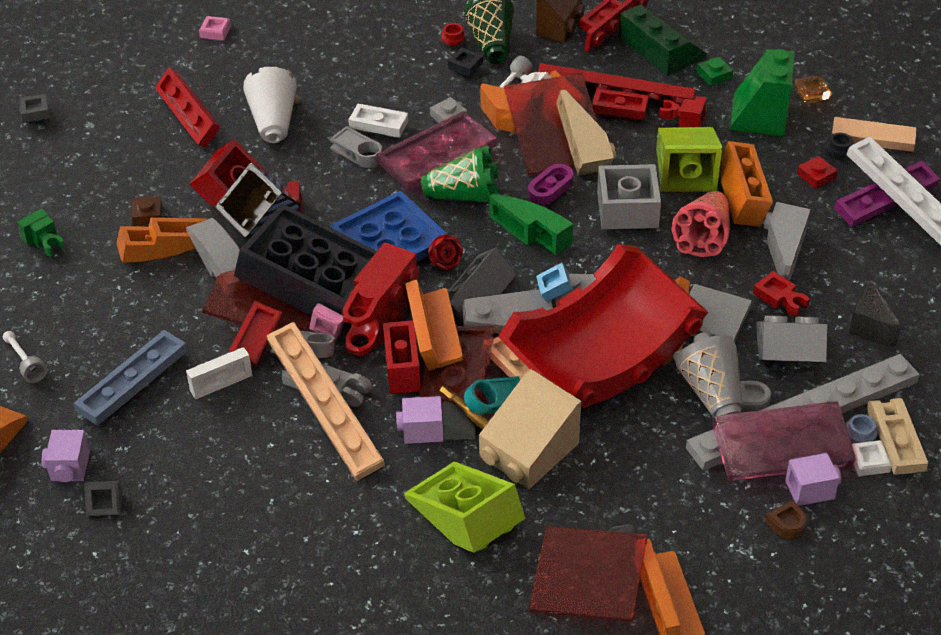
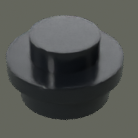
[826,133,854,157]

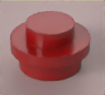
[441,23,466,46]

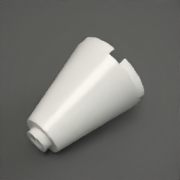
[244,67,297,143]

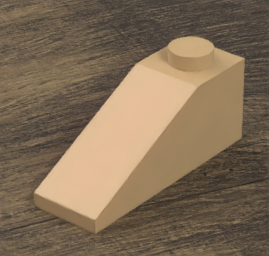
[556,90,616,176]

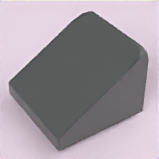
[442,401,475,440]

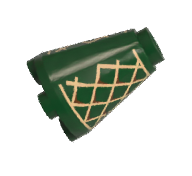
[463,0,514,64]

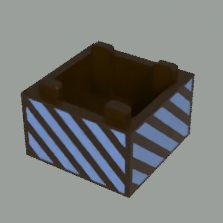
[215,163,301,239]

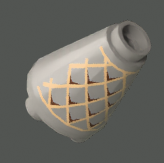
[673,332,743,424]

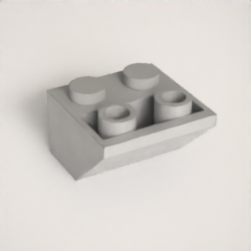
[756,316,827,362]

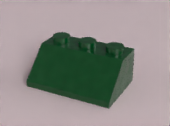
[619,5,707,76]

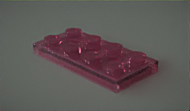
[376,111,497,191]
[712,401,857,481]

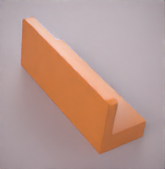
[405,279,464,371]
[635,539,705,635]

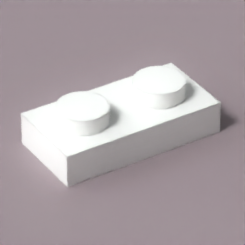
[349,104,408,138]
[186,347,252,400]

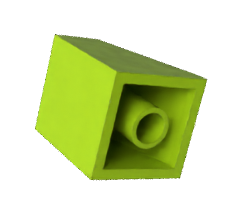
[656,127,722,192]

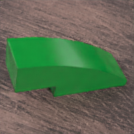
[490,194,574,255]

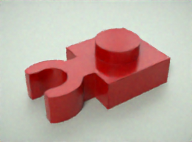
[753,271,810,317]

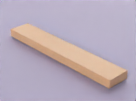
[267,322,385,481]

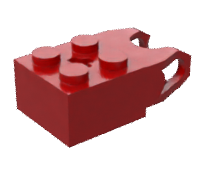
[343,242,419,356]

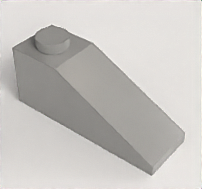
[764,202,811,281]

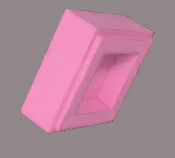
[199,16,231,41]
[309,303,344,342]

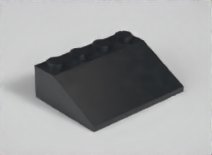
[234,204,377,324]

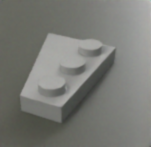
[462,289,553,333]

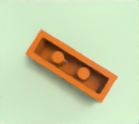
[719,141,773,227]

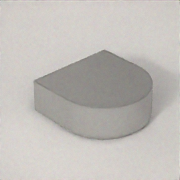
[740,381,771,412]

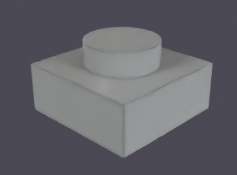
[430,97,467,129]

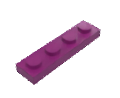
[834,161,940,227]

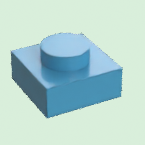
[536,263,573,302]

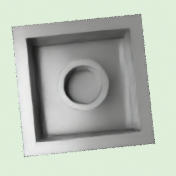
[597,164,661,229]

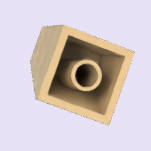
[479,369,581,489]

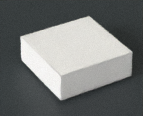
[848,440,892,477]

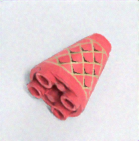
[671,191,730,257]

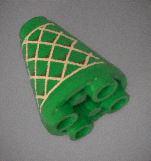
[421,145,500,203]

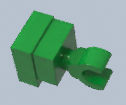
[17,208,65,257]

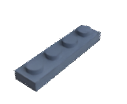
[73,330,188,426]

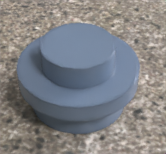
[844,414,878,443]

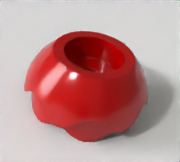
[428,234,463,271]

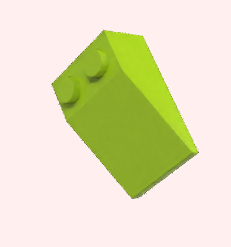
[404,461,525,553]

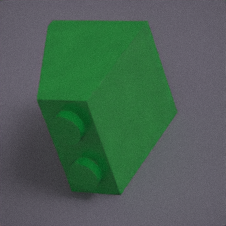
[730,49,794,136]

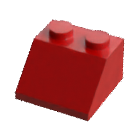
[189,138,270,206]

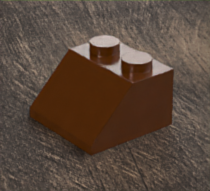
[536,0,585,42]

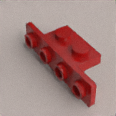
[579,0,649,52]

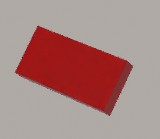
[228,301,283,368]

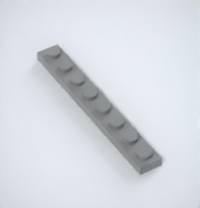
[686,354,919,471]

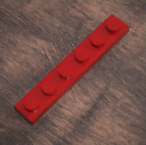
[538,63,697,105]

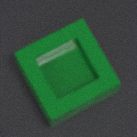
[697,57,733,86]

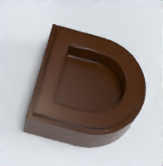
[765,500,807,539]

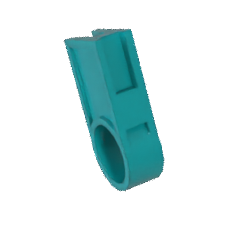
[464,376,520,415]

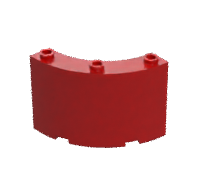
[498,243,708,407]

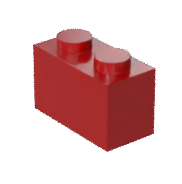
[383,320,421,394]

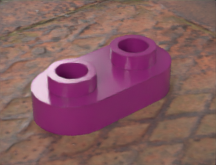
[528,164,573,205]

